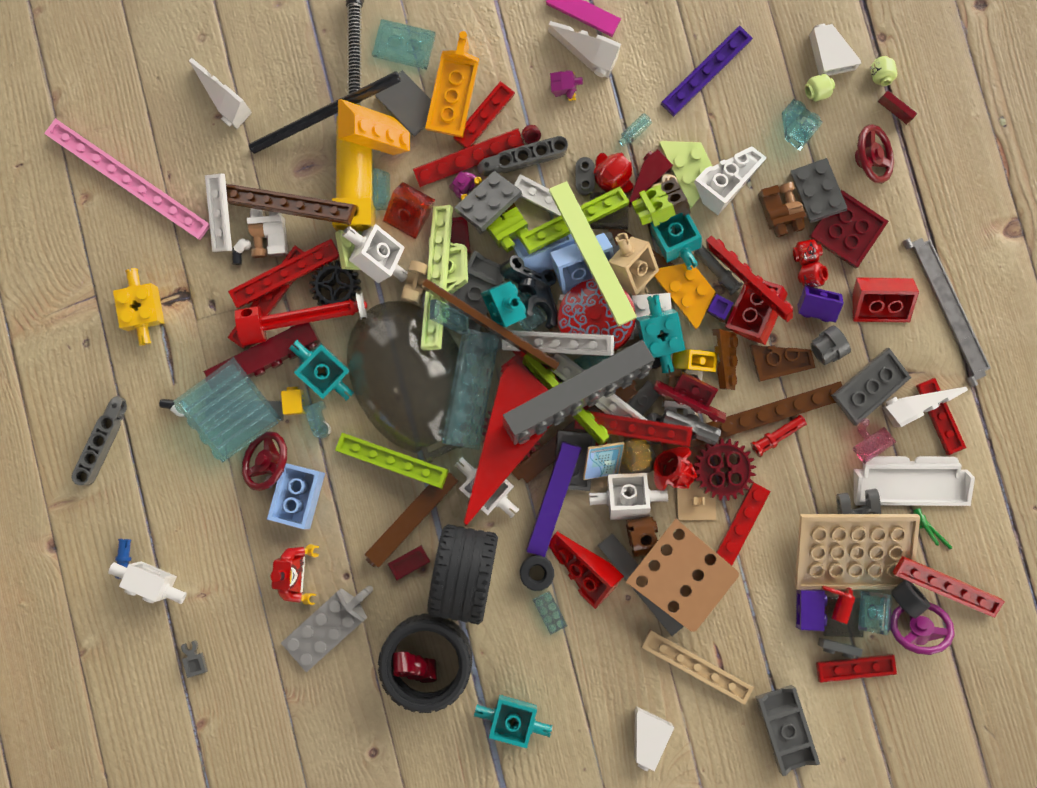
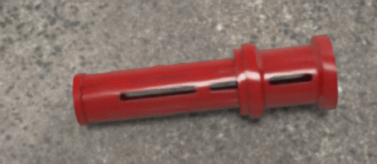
[750,415,807,457]

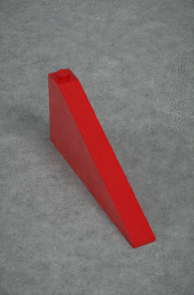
[463,361,551,527]

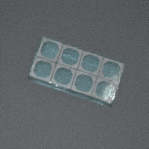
[533,591,567,635]

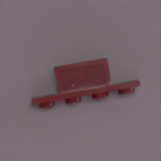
[653,372,726,423]

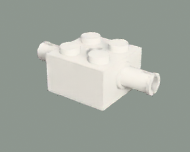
[342,224,408,283]
[454,457,519,518]
[589,473,668,520]
[108,561,187,604]

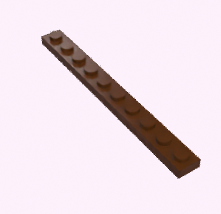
[660,381,843,451]

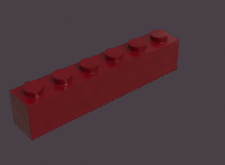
[203,322,321,394]

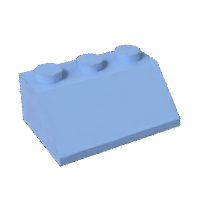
[550,233,614,294]
[513,234,575,273]
[267,463,325,529]

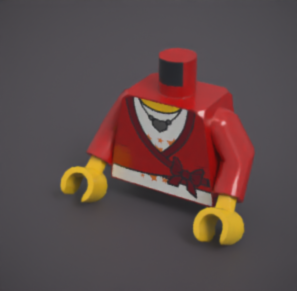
[270,544,319,605]

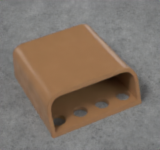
[626,518,739,632]

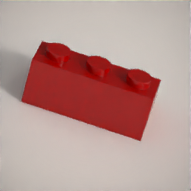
[852,277,919,323]
[725,280,788,345]

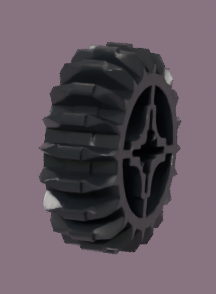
[309,260,362,306]

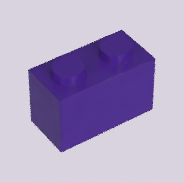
[797,285,844,323]
[796,589,827,631]

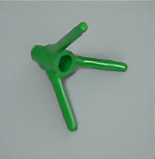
[913,508,952,549]

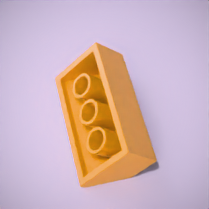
[338,99,410,155]

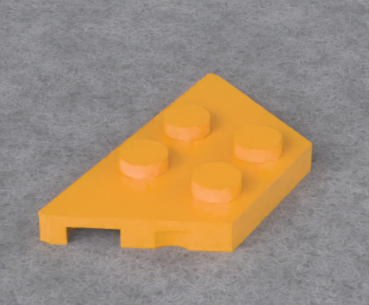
[653,263,715,330]

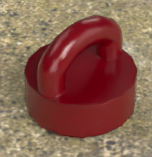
[521,125,541,144]

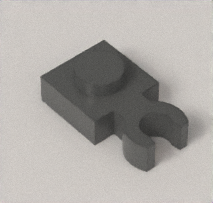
[181,640,208,678]

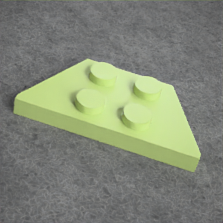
[659,141,713,208]
[429,237,468,294]

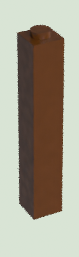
[364,468,459,568]

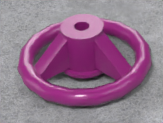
[890,602,955,655]

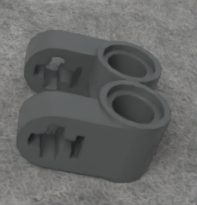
[836,488,881,514]

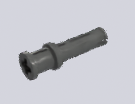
[694,245,743,296]

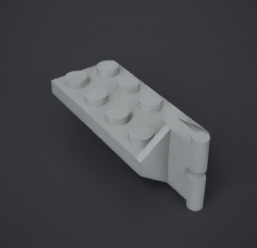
[281,586,373,672]

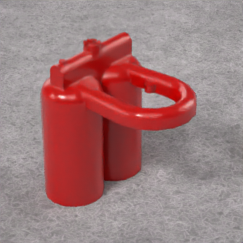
[821,585,855,624]

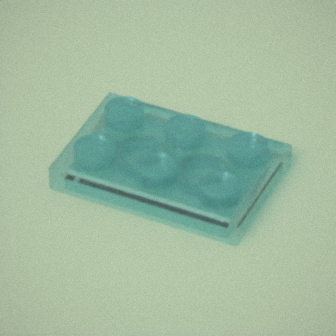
[372,19,436,70]

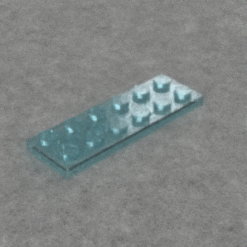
[442,328,500,450]

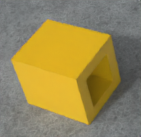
[281,386,306,415]

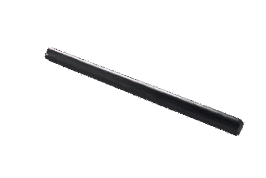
[248,71,401,154]

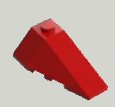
[549,531,624,609]

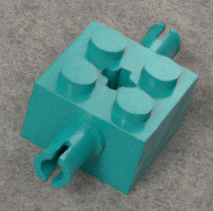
[650,213,702,270]
[480,281,527,327]
[636,295,685,373]
[289,340,354,401]
[473,694,553,749]

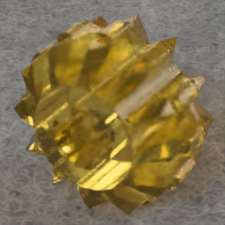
[622,438,652,472]

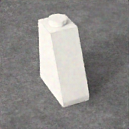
[809,24,861,76]
[634,706,674,771]

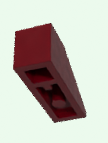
[628,149,673,208]

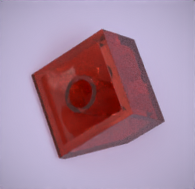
[383,182,435,239]

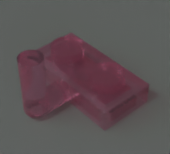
[853,418,896,464]

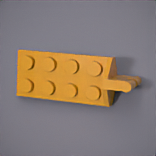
[425,31,479,138]

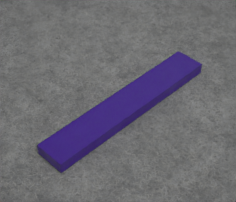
[661,25,753,117]
[526,442,581,557]

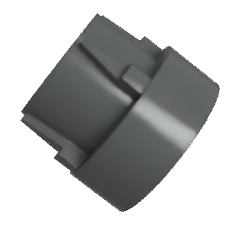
[810,325,851,365]

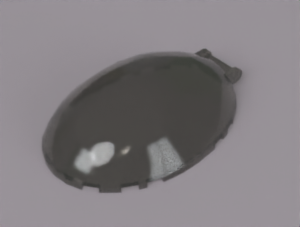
[347,301,472,463]

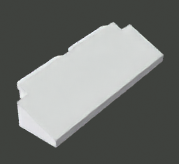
[853,456,975,506]

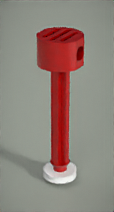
[235,292,367,346]

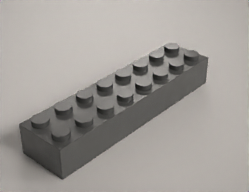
[503,340,655,445]

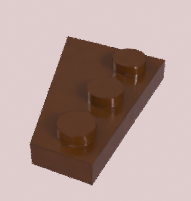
[712,329,738,390]
[749,344,816,382]

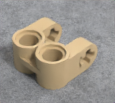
[400,260,428,306]

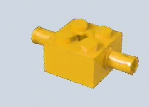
[113,268,165,346]

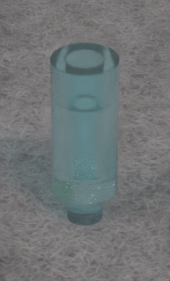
[618,113,652,146]

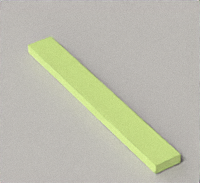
[549,181,637,327]
[420,205,453,351]

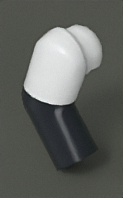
[232,239,251,265]
[159,399,189,417]

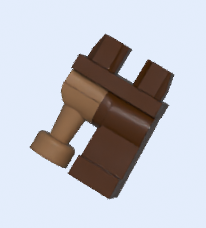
[758,182,806,238]

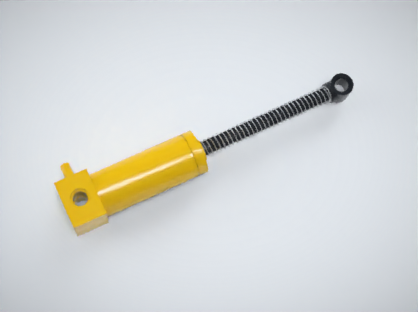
[332,0,376,232]

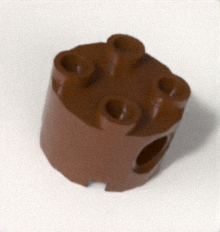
[626,516,662,558]

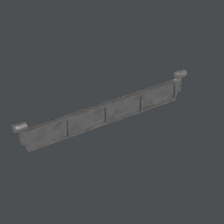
[902,238,991,387]

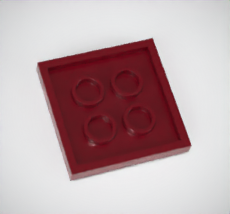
[809,190,889,269]

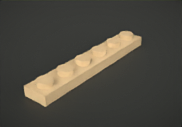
[641,630,754,705]

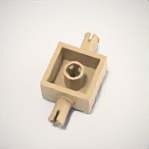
[608,233,659,296]

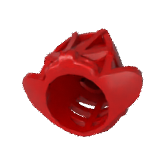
[594,152,634,193]
[654,446,697,491]

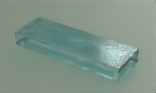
[430,299,468,335]

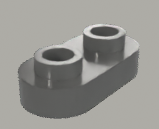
[575,157,595,196]

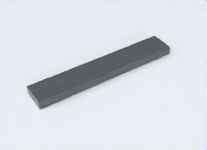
[598,533,684,636]

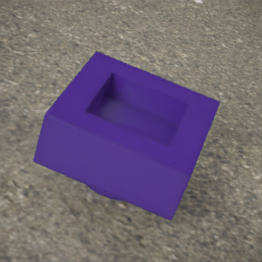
[707,294,733,321]

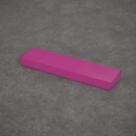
[546,0,621,37]

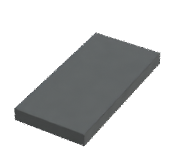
[831,348,912,426]

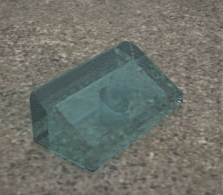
[373,168,390,210]

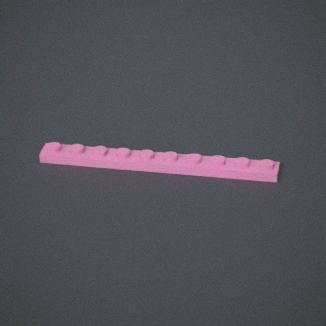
[44,118,210,240]

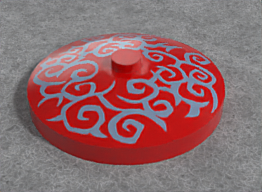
[558,279,636,356]

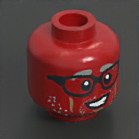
[793,239,823,266]
[798,262,828,287]

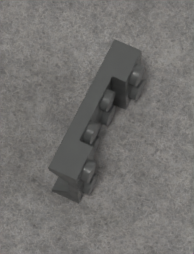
[444,251,505,337]
[755,685,820,776]

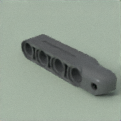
[477,136,568,176]
[72,396,127,485]

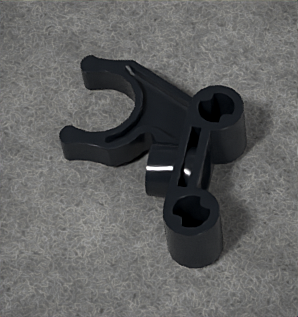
[500,255,558,329]

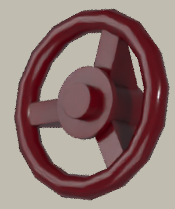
[855,124,894,184]
[242,431,287,491]

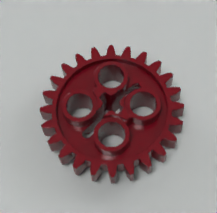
[693,438,756,501]

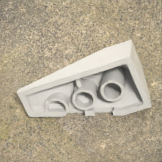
[548,21,621,78]
[189,58,252,129]
[694,147,766,215]
[882,387,968,427]

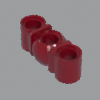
[392,652,437,683]

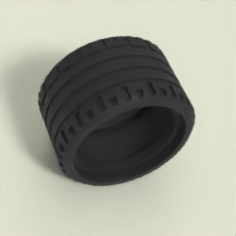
[427,524,498,625]
[378,613,473,713]

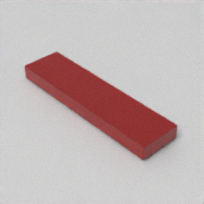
[453,81,515,148]
[916,378,966,455]
[816,654,897,683]

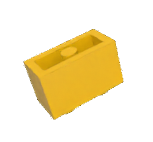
[672,349,717,372]

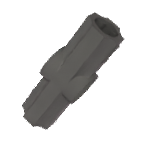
[660,409,721,445]

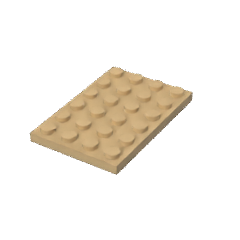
[795,514,920,590]

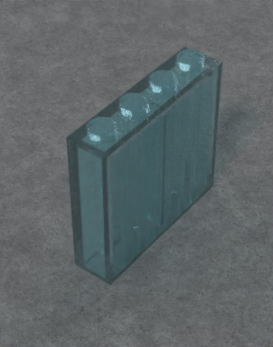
[173,357,281,463]

